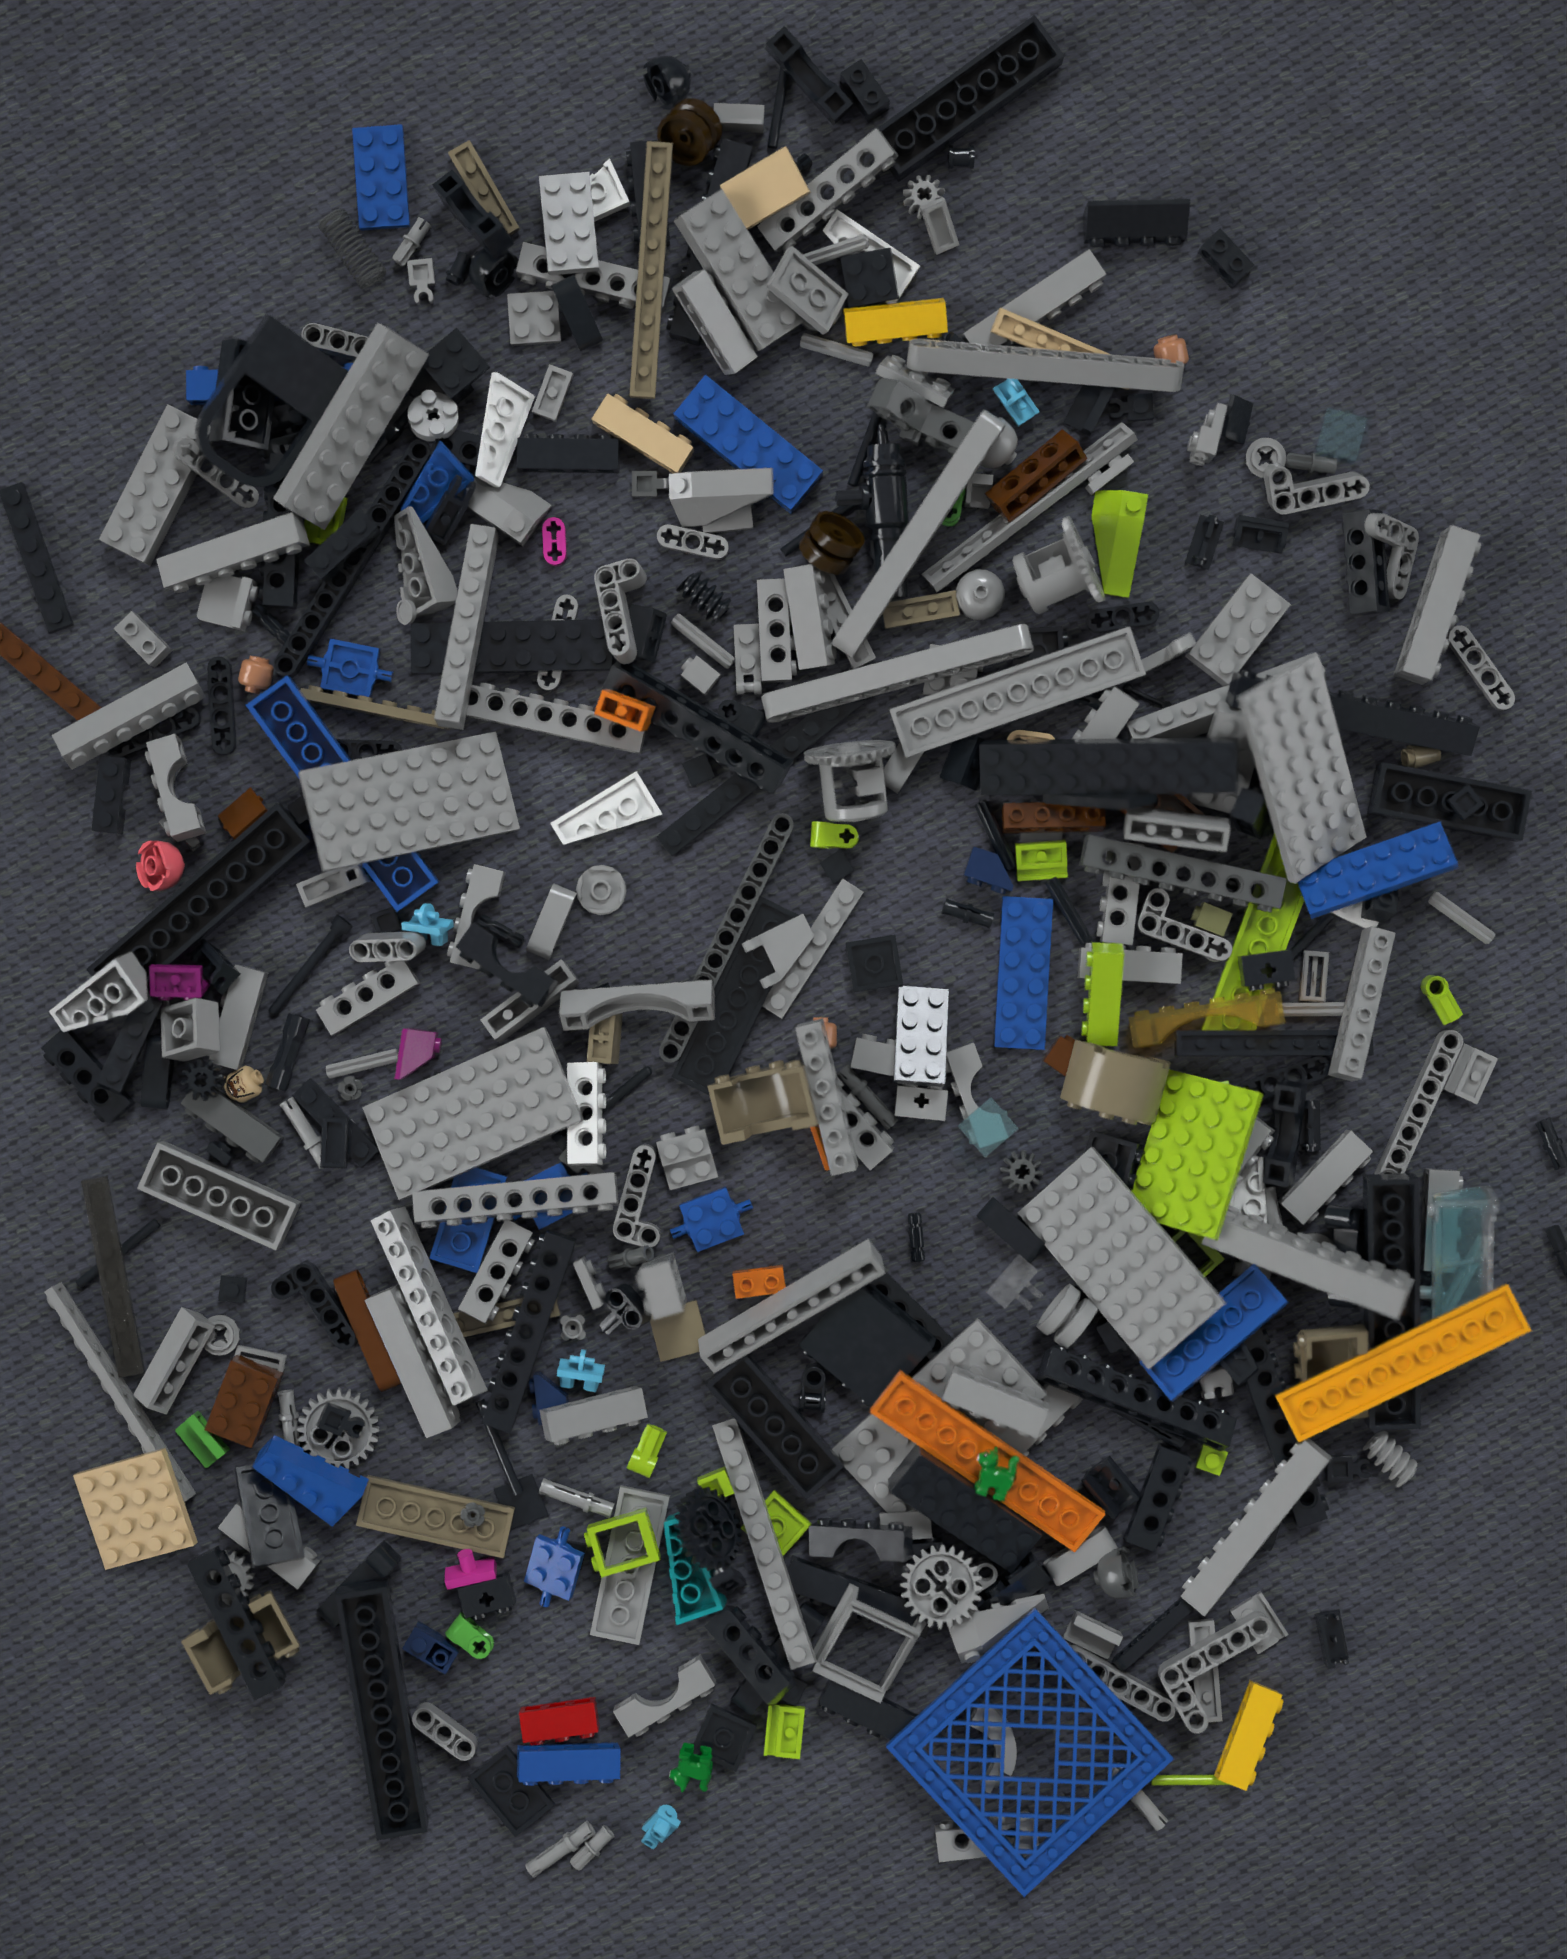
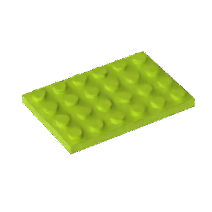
[1131,1069,1263,1241]

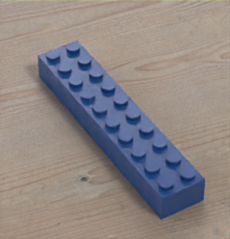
[246,676,440,912]

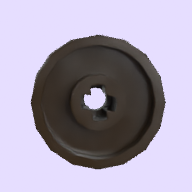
[657,98,722,166]
[799,511,864,575]

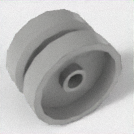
[1036,1283,1098,1349]

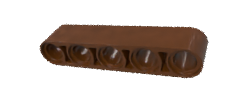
[333,1269,402,1392]

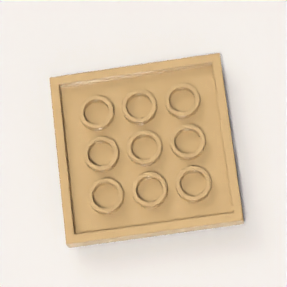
[73,1448,198,1570]

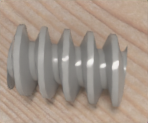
[1362,1430,1417,1487]

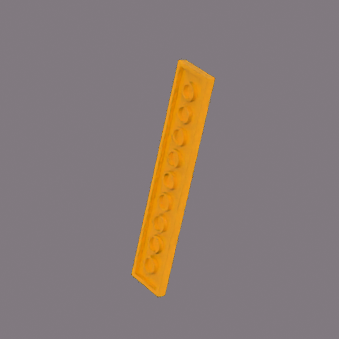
[1275,1284,1531,1442]

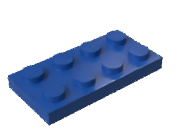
[352,124,410,231]
[429,1167,508,1273]

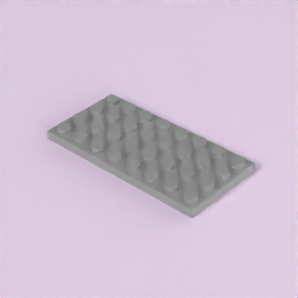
[1238,654,1366,883]
[298,732,520,872]
[362,1027,584,1200]
[1018,1147,1226,1369]
[832,1318,1047,1513]

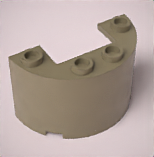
[1060,1039,1171,1125]
[707,1060,819,1145]
[1293,1324,1368,1420]
[181,1591,300,1695]

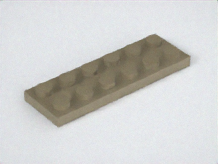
[356,1475,515,1558]

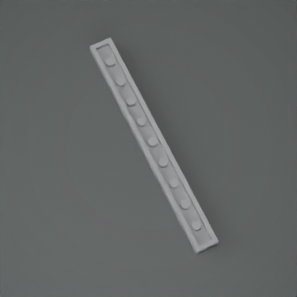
[922,422,1138,592]
[44,1282,196,1502]
[712,1418,817,1670]

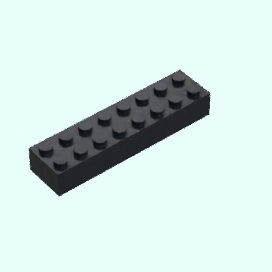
[877,15,1064,182]

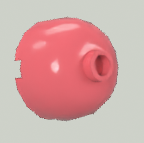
[136,840,185,891]

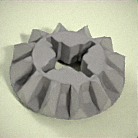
[1246,438,1286,478]
[204,1315,240,1355]

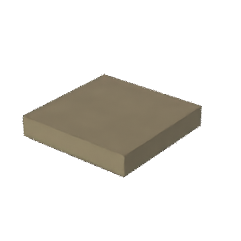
[650,1300,706,1362]

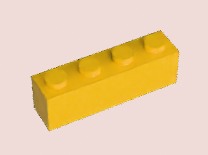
[843,298,948,346]
[1214,1680,1283,1791]

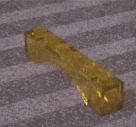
[1129,988,1286,1049]

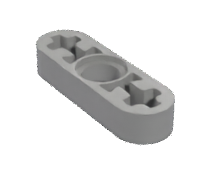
[657,525,729,560]

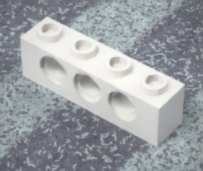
[567,1062,606,1166]

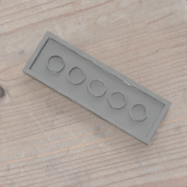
[590,1485,670,1645]

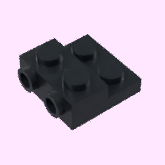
[1013,626,1068,667]
[1085,1131,1145,1190]

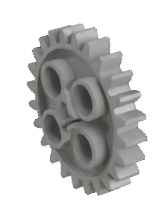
[297,1387,380,1469]
[900,1545,983,1629]

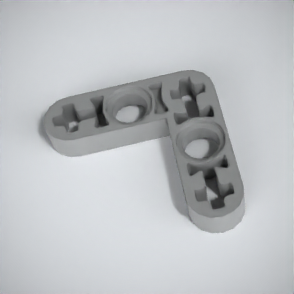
[1365,513,1419,599]
[1125,633,1196,683]

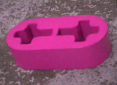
[542,517,567,566]

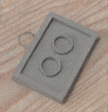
[766,246,848,335]
[875,355,955,408]

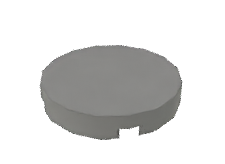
[576,865,627,915]

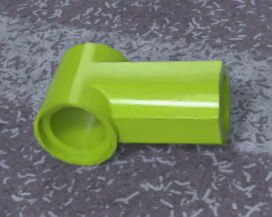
[1421,975,1463,1025]
[627,1423,667,1478]

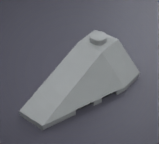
[946,1594,1049,1664]

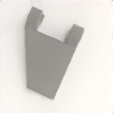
[742,914,814,989]

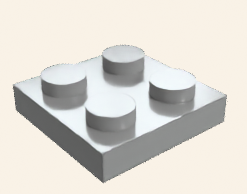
[507,291,561,346]

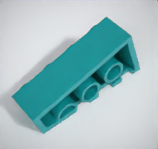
[664,1512,727,1625]

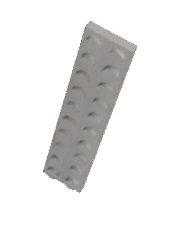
[889,626,1146,758]

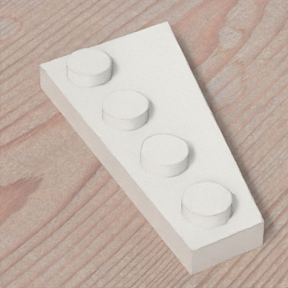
[475,372,535,487]
[1220,1156,1268,1252]

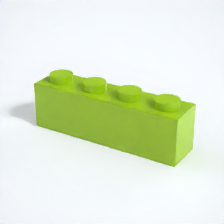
[1081,943,1124,1046]

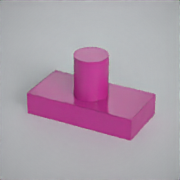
[445,1549,497,1590]

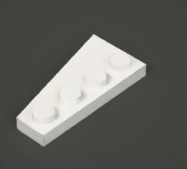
[823,209,920,304]
[550,771,663,845]

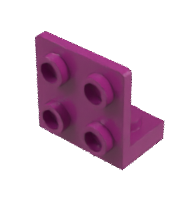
[149,964,210,1001]

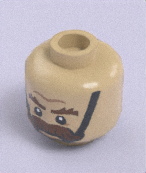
[224,1066,264,1103]

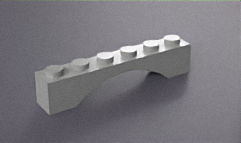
[559,980,715,1031]

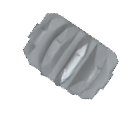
[903,175,945,219]

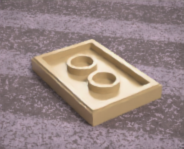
[720,146,811,230]

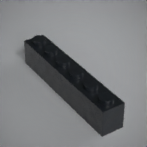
[787,1555,929,1640]

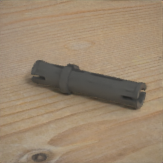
[837,1064,899,1130]

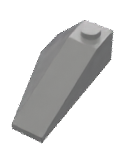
[669,468,774,527]
[457,473,552,547]
[394,506,458,618]
[49,952,147,1032]

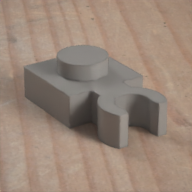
[407,258,436,305]

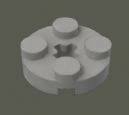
[408,390,459,441]

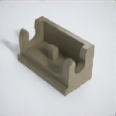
[587,1014,623,1064]

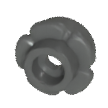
[338,1076,363,1101]
[460,1502,485,1528]

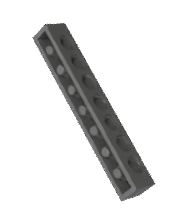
[1079,835,1287,913]

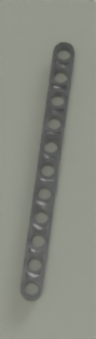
[659,813,794,1063]

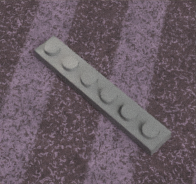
[762,878,863,1019]

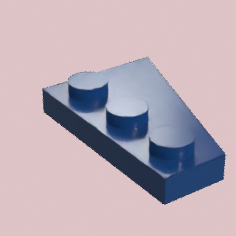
[401,441,474,524]

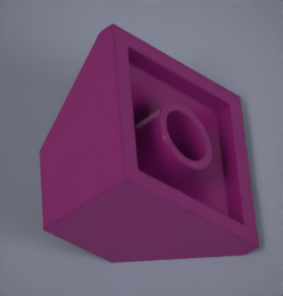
[395,1028,442,1080]

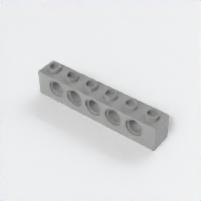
[757,128,898,253]
[516,242,671,313]
[1328,926,1395,1082]
[795,1019,859,1176]

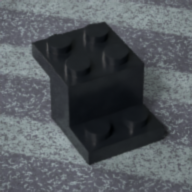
[408,327,490,419]

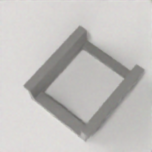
[812,1584,927,1703]

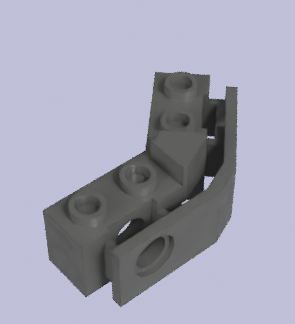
[867,377,975,456]

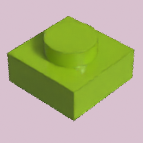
[1195,1445,1228,1476]

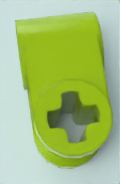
[810,821,859,849]

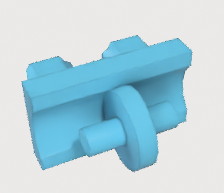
[993,378,1039,427]
[401,903,454,946]
[557,1349,605,1392]
[641,1805,681,1849]

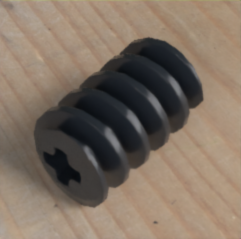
[676,570,731,626]

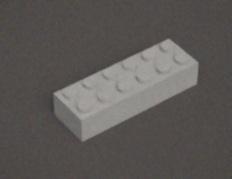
[674,189,804,352]
[99,404,213,566]
[1393,525,1481,685]
[137,1141,301,1250]

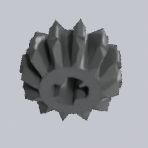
[1000,1150,1043,1193]

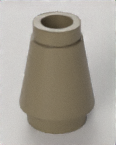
[1401,745,1441,769]

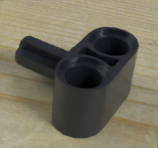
[600,1284,652,1335]

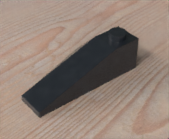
[973,1551,1051,1612]

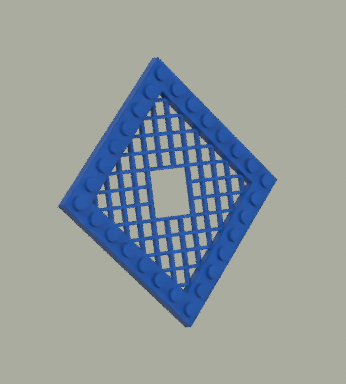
[886,1608,1173,1897]

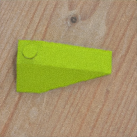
[1091,490,1148,598]

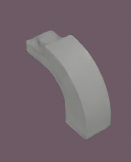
[970,1697,1017,1793]

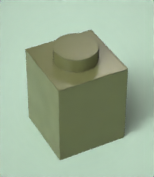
[1191,902,1233,937]

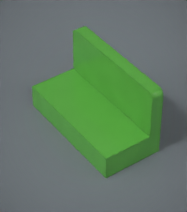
[175,1411,230,1468]

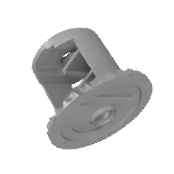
[1012,516,1106,614]
[804,740,895,822]

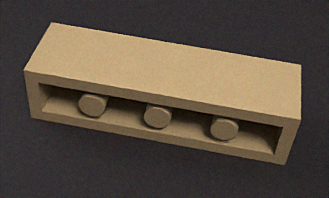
[592,394,694,473]

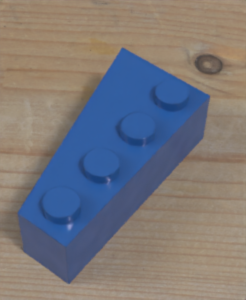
[252,1435,369,1527]

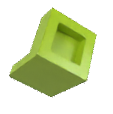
[697,1466,734,1497]

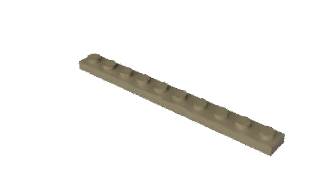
[630,141,673,399]

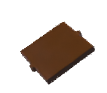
[218,787,268,840]

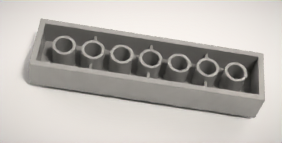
[273,323,429,530]
[1202,1205,1415,1319]

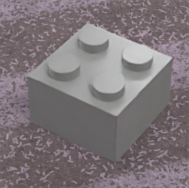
[161,998,220,1062]

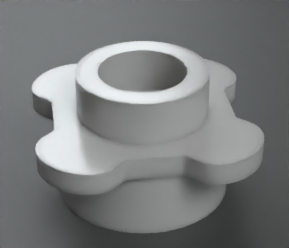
[560,1315,586,1340]

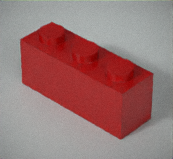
[519,1697,600,1745]

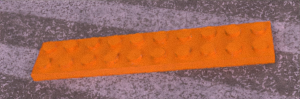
[870,1370,1105,1552]

